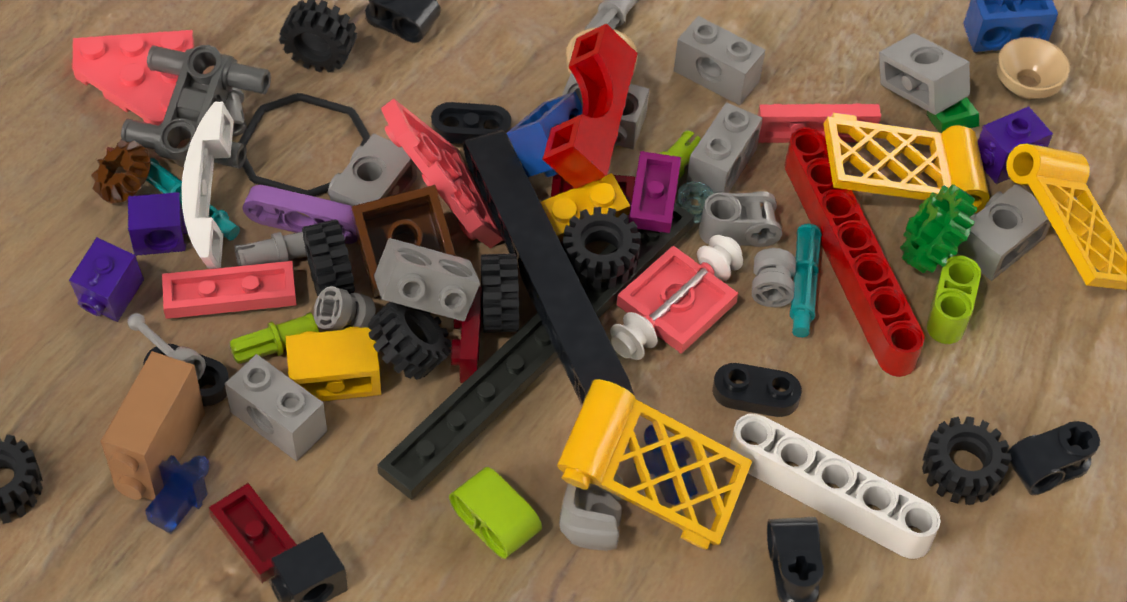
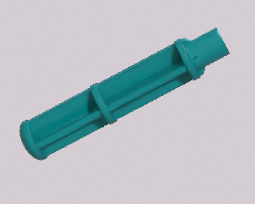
[146,158,240,241]
[789,224,822,337]

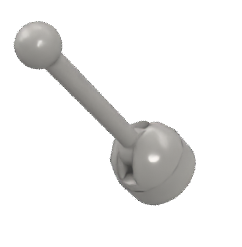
[128,313,206,380]

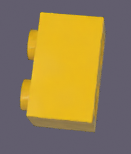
[285,327,382,401]

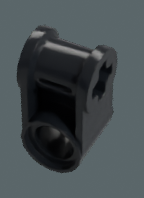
[365,0,441,43]
[1007,421,1100,495]
[767,517,824,602]

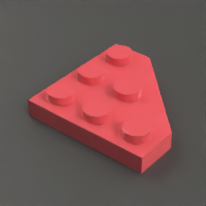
[72,30,194,125]
[381,99,503,249]

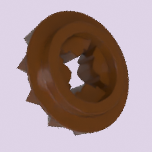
[91,140,150,203]

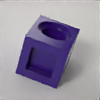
[128,192,188,256]

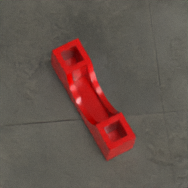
[542,23,638,189]

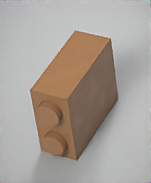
[101,351,205,502]

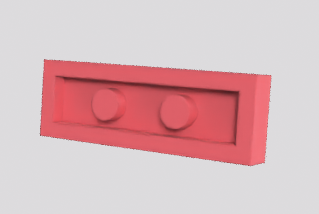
[758,103,881,143]
[162,261,297,319]

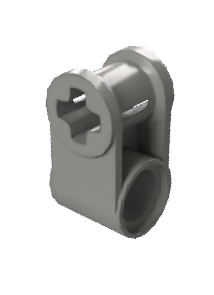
[698,191,782,247]

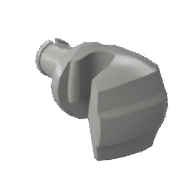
[559,473,624,551]

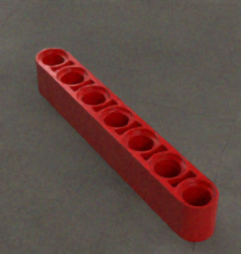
[784,127,925,377]

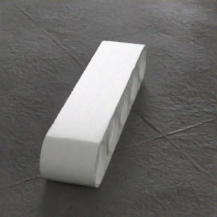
[730,414,941,559]

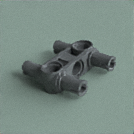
[121,45,271,169]

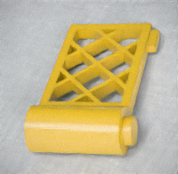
[823,113,990,213]
[1006,143,1127,290]
[556,379,752,550]

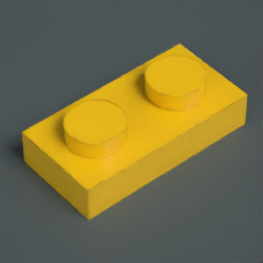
[540,173,630,242]

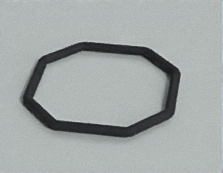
[238,93,370,197]

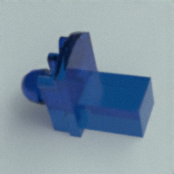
[633,424,698,505]
[145,455,210,534]

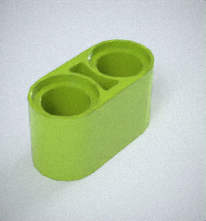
[927,255,981,344]
[449,467,542,559]

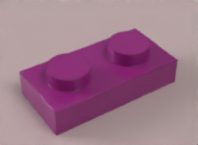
[629,151,681,233]

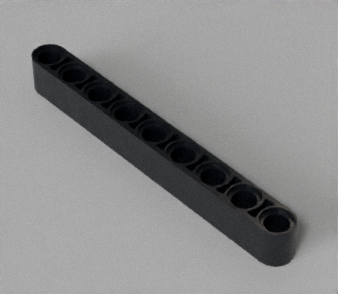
[463,129,634,405]

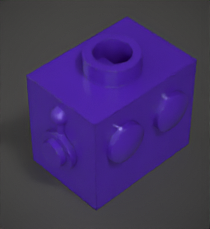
[978,106,1053,184]
[69,237,144,322]

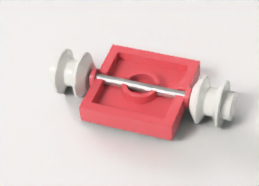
[610,235,743,360]

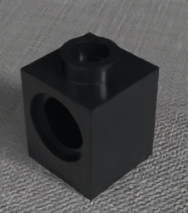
[269,532,348,602]

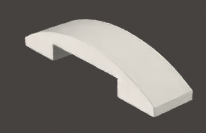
[181,102,234,269]

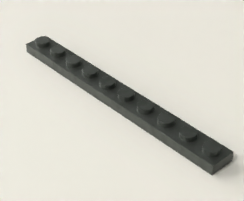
[377,203,695,500]

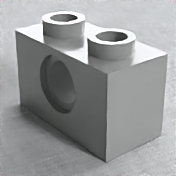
[674,16,765,105]
[879,33,970,115]
[328,133,417,206]
[957,183,1051,281]
[225,354,327,461]

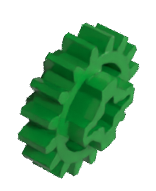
[900,184,977,273]

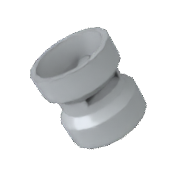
[752,248,796,307]
[314,286,376,331]

